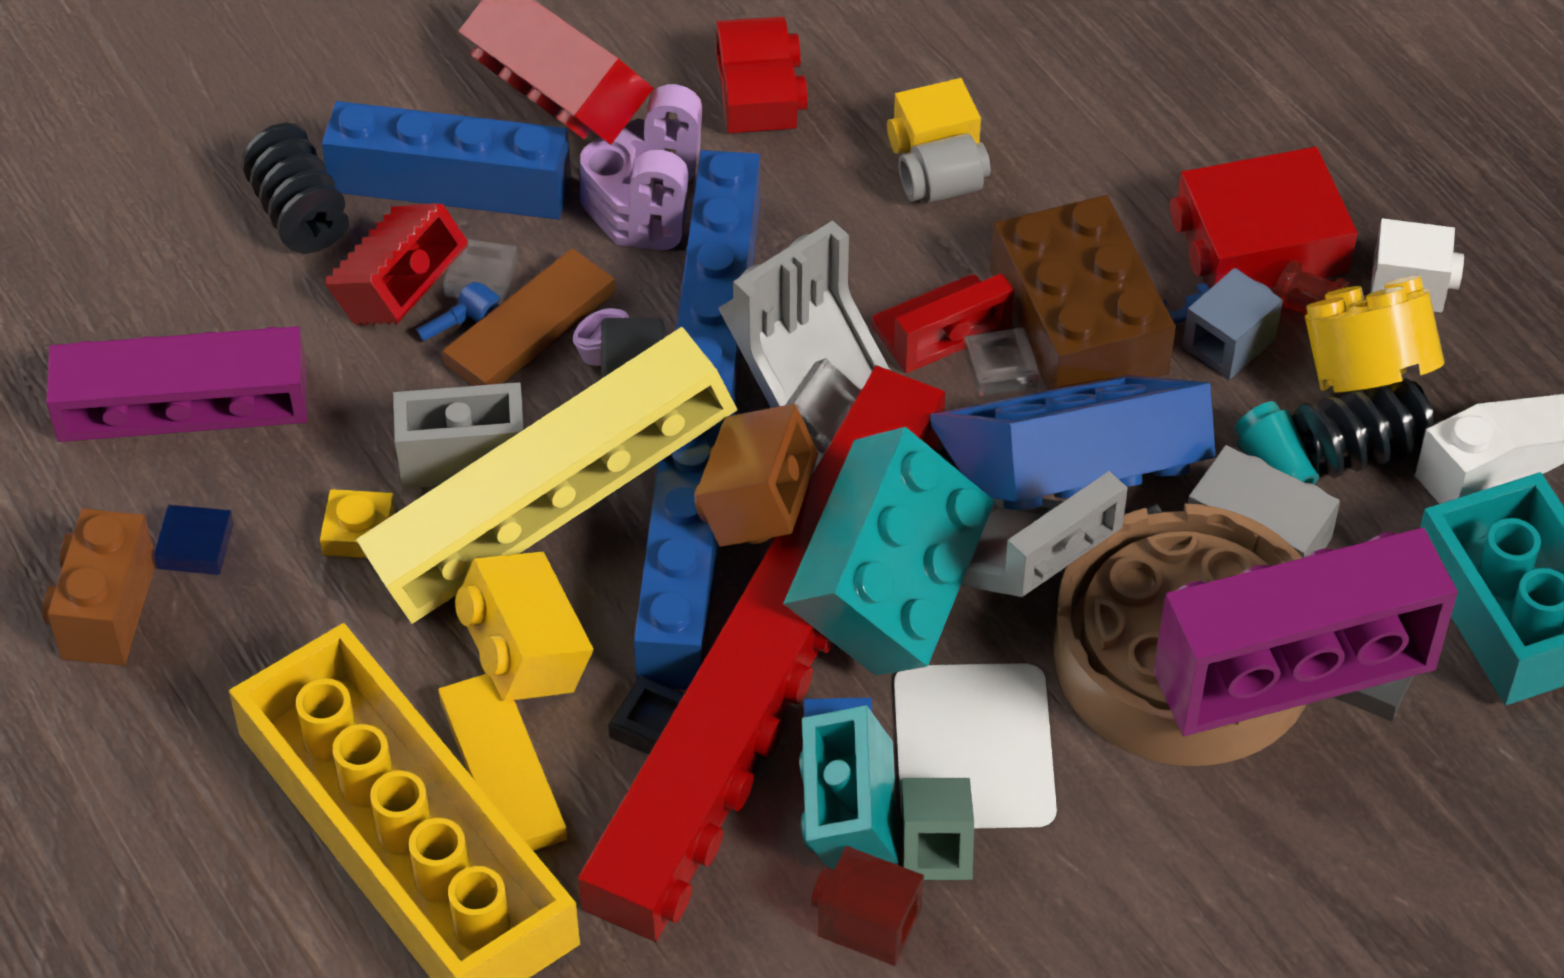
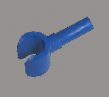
[416,282,499,342]

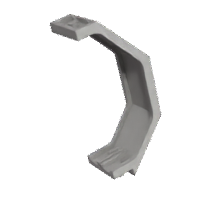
[718,220,1128,597]

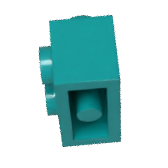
[799,705,899,875]

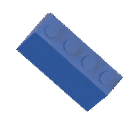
[930,375,1216,510]

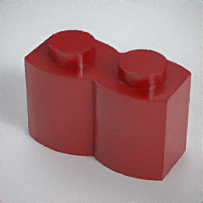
[716,16,808,133]

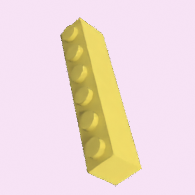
[356,327,738,624]

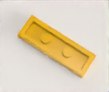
[438,674,567,851]

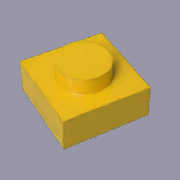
[320,489,396,558]

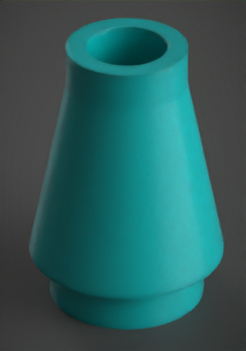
[1234,401,1319,485]

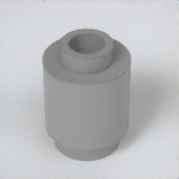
[899,133,991,204]

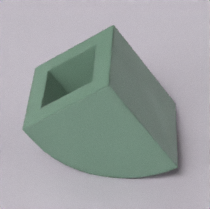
[902,778,974,880]

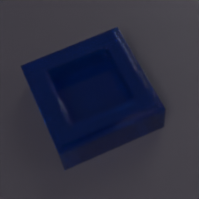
[154,505,234,575]

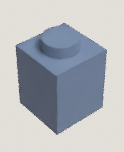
[1182,268,1283,380]

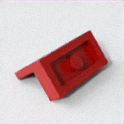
[872,273,1014,374]

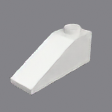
[1415,394,1564,504]

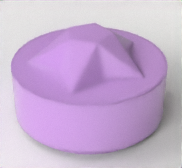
[573,308,630,366]

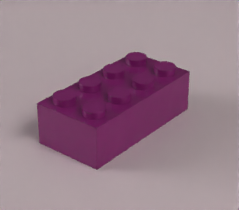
[1153,527,1458,737]

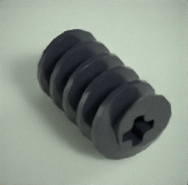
[241,122,349,254]
[1292,377,1435,479]

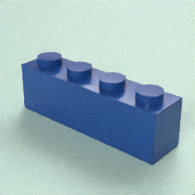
[322,101,571,220]

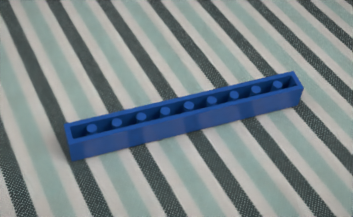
[634,150,761,690]

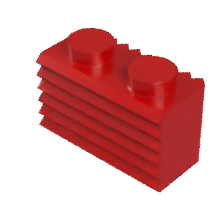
[326,203,468,326]

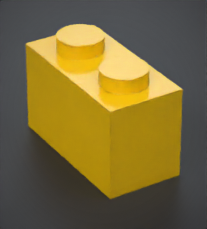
[455,551,594,702]

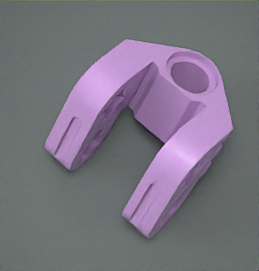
[580,84,702,250]

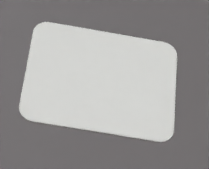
[894,663,1057,829]

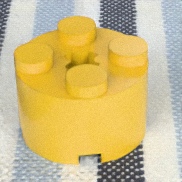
[1305,275,1445,392]

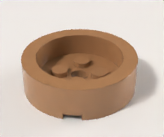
[1053,504,1306,766]

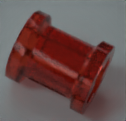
[1273,259,1350,316]

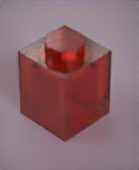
[811,846,924,966]

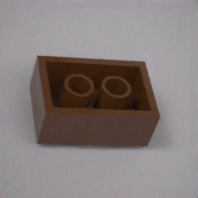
[990,195,1176,391]

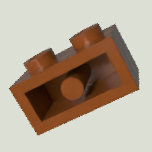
[694,403,819,547]
[43,508,157,666]

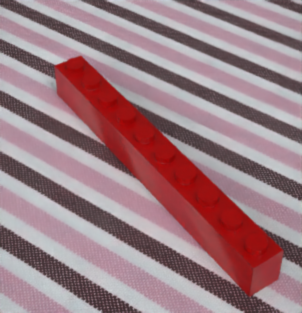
[578,365,946,942]

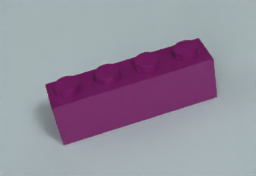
[46,326,308,442]

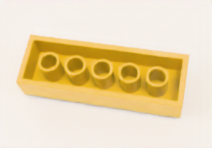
[228,623,580,978]

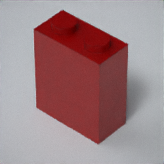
[1170,146,1358,288]

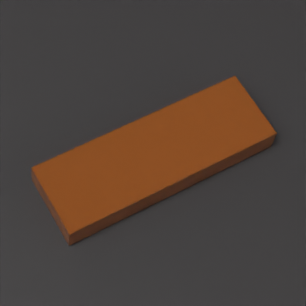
[442,248,616,386]

